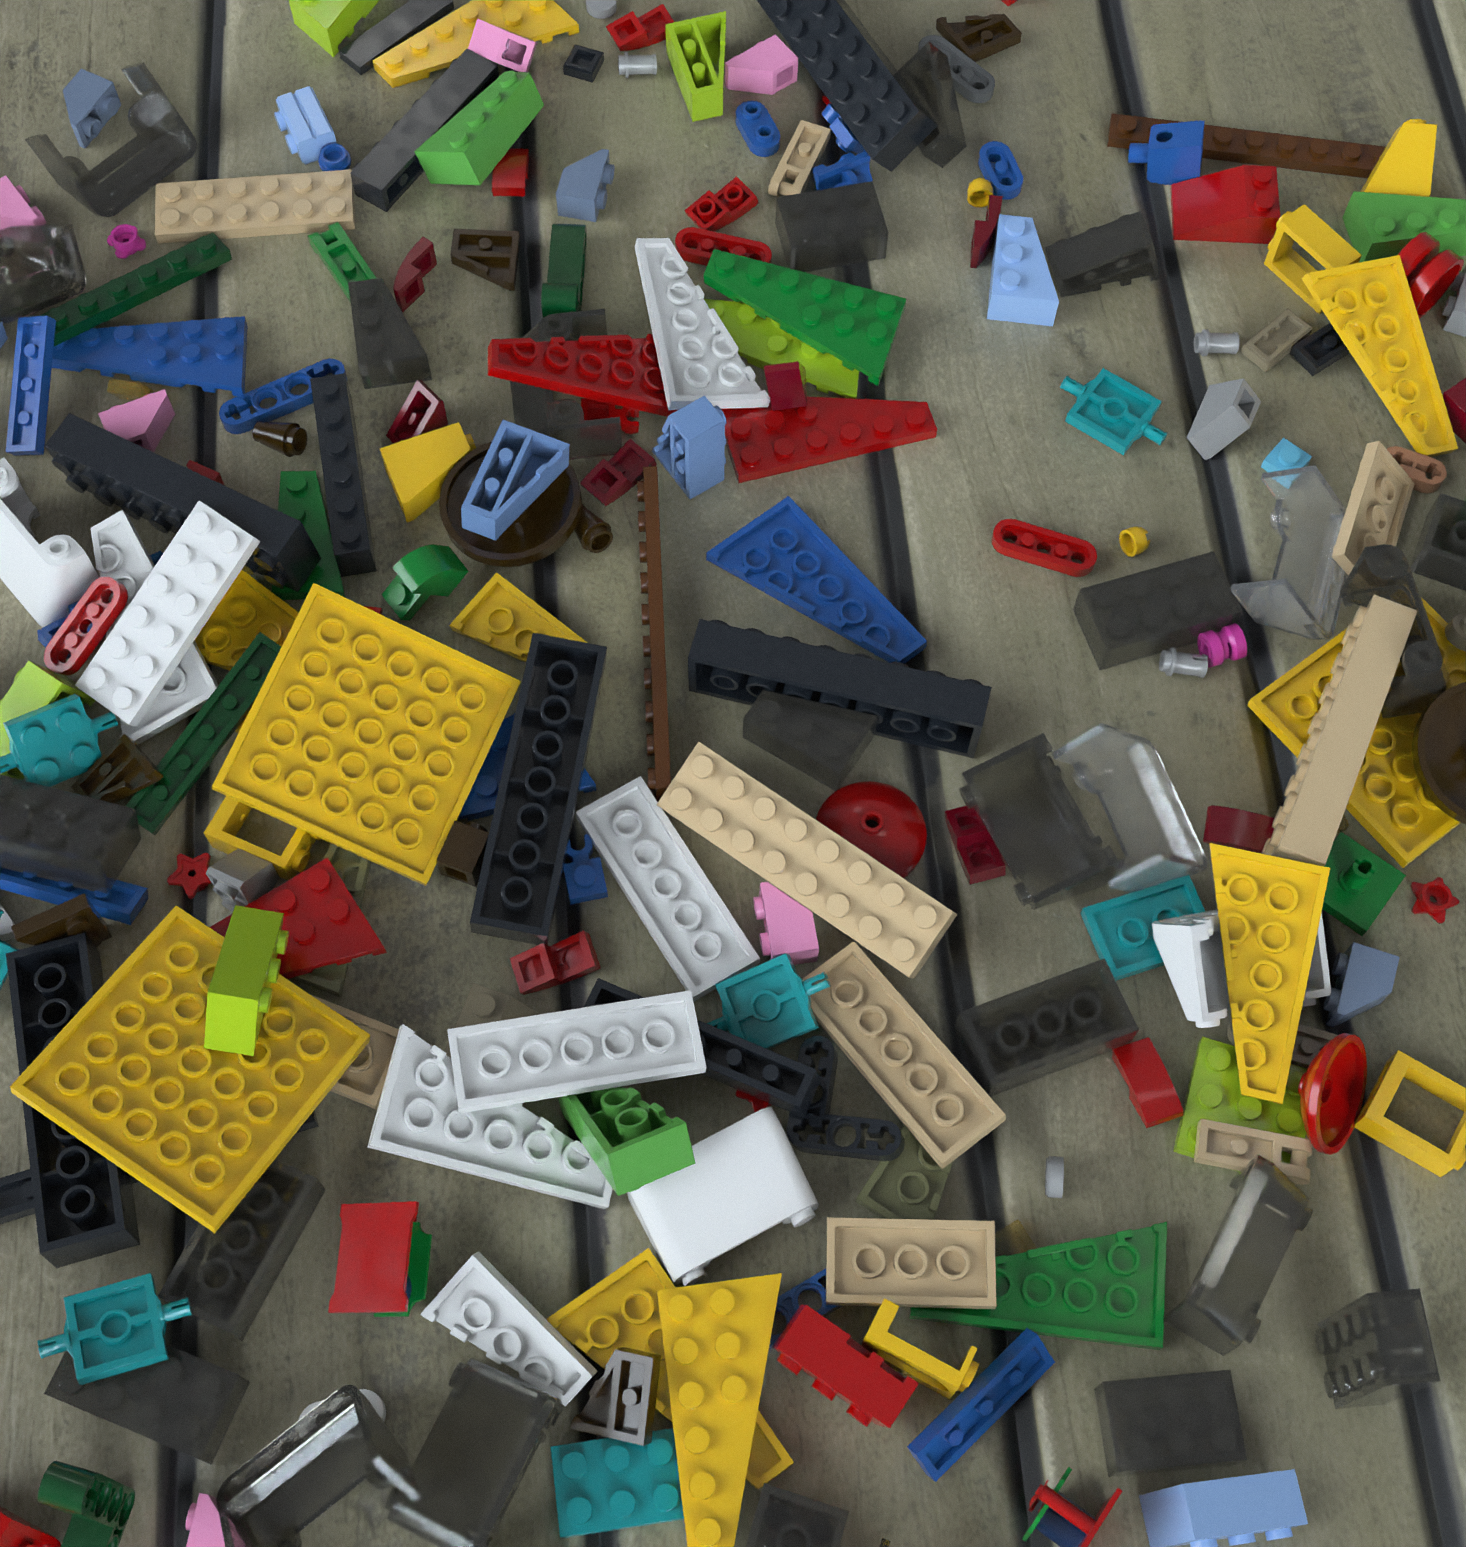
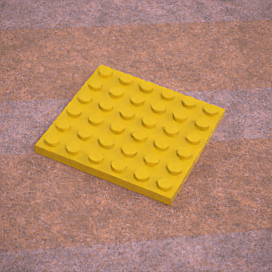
[212,583,521,886]
[1247,584,1466,868]
[10,905,370,1233]

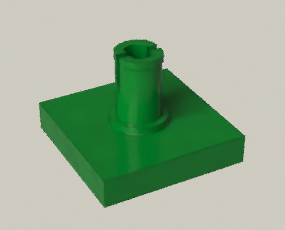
[1322,832,1406,936]

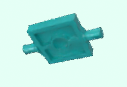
[1060,368,1168,456]
[0,694,118,794]
[707,953,831,1049]
[37,1273,192,1385]

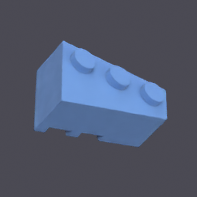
[652,395,727,499]
[461,419,570,541]

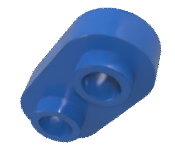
[736,101,780,157]
[978,141,1023,200]

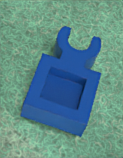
[822,103,865,154]
[564,834,608,904]

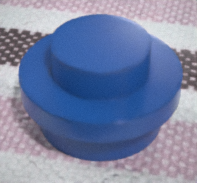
[318,143,351,171]

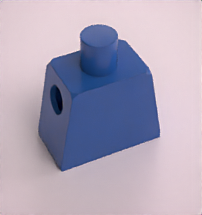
[1128,121,1205,185]

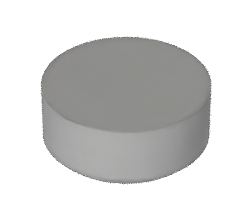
[586,0,617,19]
[1045,1156,1064,1198]

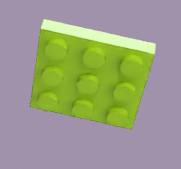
[1173,1036,1308,1188]

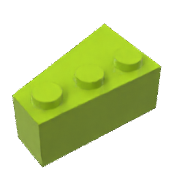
[289,0,379,58]
[666,11,726,122]
[0,660,96,784]
[204,905,289,1056]

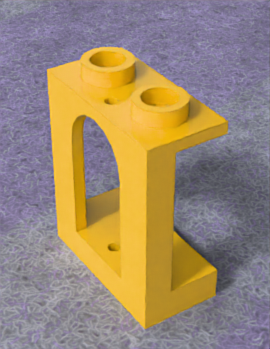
[861,1298,979,1400]

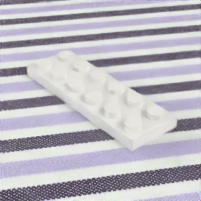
[75,501,261,727]
[576,776,760,1002]
[447,990,707,1113]

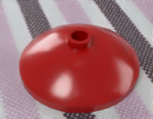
[816,781,927,878]
[1298,1033,1367,1155]

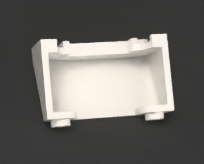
[0,457,100,628]
[1152,909,1331,1028]
[627,1107,819,1286]

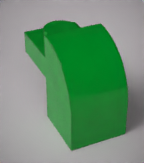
[381,544,469,621]

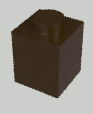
[436,821,489,887]

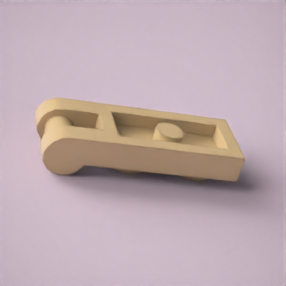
[768,120,831,204]
[1194,1119,1313,1185]

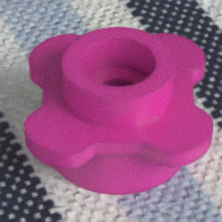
[107,224,146,259]

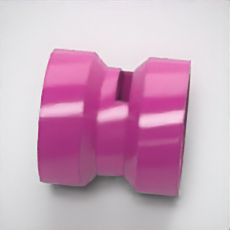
[1197,623,1247,668]

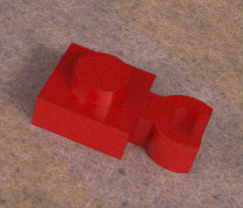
[580,398,639,437]

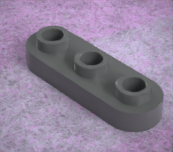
[917,35,995,103]

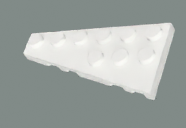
[635,238,770,410]

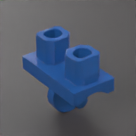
[812,151,873,205]

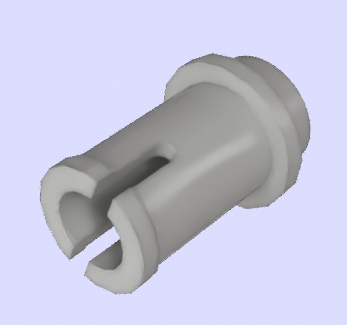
[618,52,657,78]
[1194,329,1240,357]
[1159,647,1208,678]

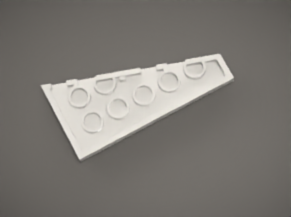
[91,510,219,745]
[367,1024,613,1209]

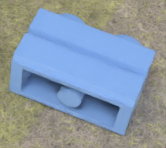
[274,86,337,165]

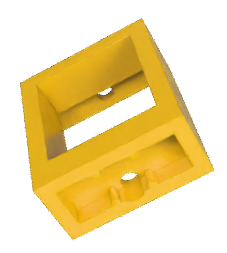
[1264,204,1362,314]
[204,796,321,880]
[1355,1050,1466,1177]

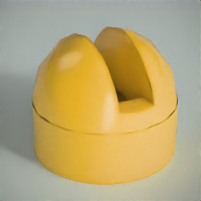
[967,177,993,207]
[1119,526,1150,557]

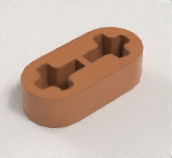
[1387,446,1447,494]

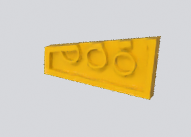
[449,572,588,662]

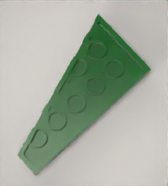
[704,249,907,386]
[909,1222,1167,1350]

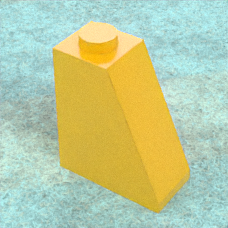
[1360,119,1437,197]
[379,422,476,523]

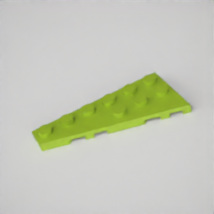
[704,299,859,399]

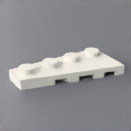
[420,1251,598,1406]

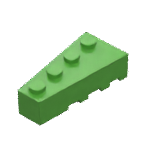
[414,70,544,185]
[1342,191,1466,263]
[558,1086,695,1196]

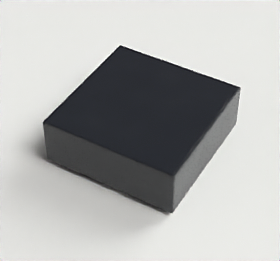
[563,44,604,83]

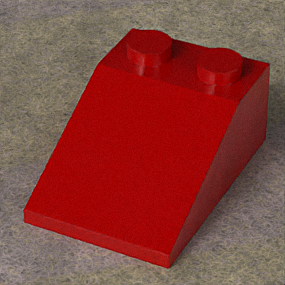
[1170,165,1281,244]

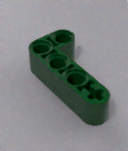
[541,224,587,336]
[38,1460,135,1547]

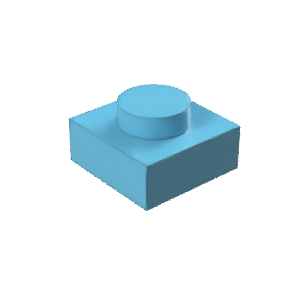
[1261,437,1312,486]

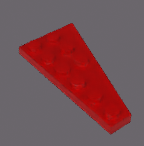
[488,334,678,417]
[721,396,937,483]
[210,857,387,979]

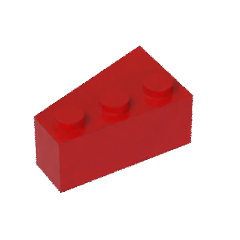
[772,1304,919,1429]

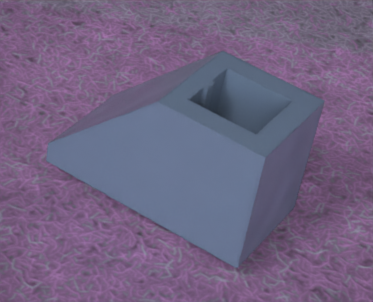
[63,69,121,148]
[556,149,615,222]
[1323,942,1400,1027]

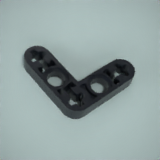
[787,1035,905,1161]

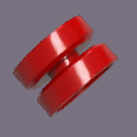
[1398,231,1464,319]

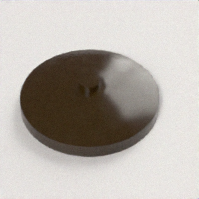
[439,442,582,567]
[1412,682,1466,824]

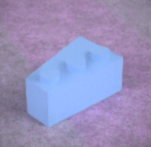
[987,214,1059,327]
[1139,1469,1308,1547]

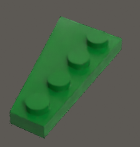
[272,471,346,600]

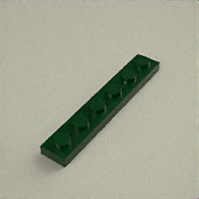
[39,232,232,346]
[122,632,281,835]

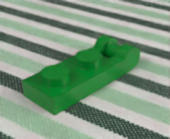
[307,222,381,304]

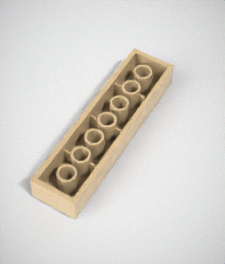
[1261,594,1417,866]
[656,741,957,979]

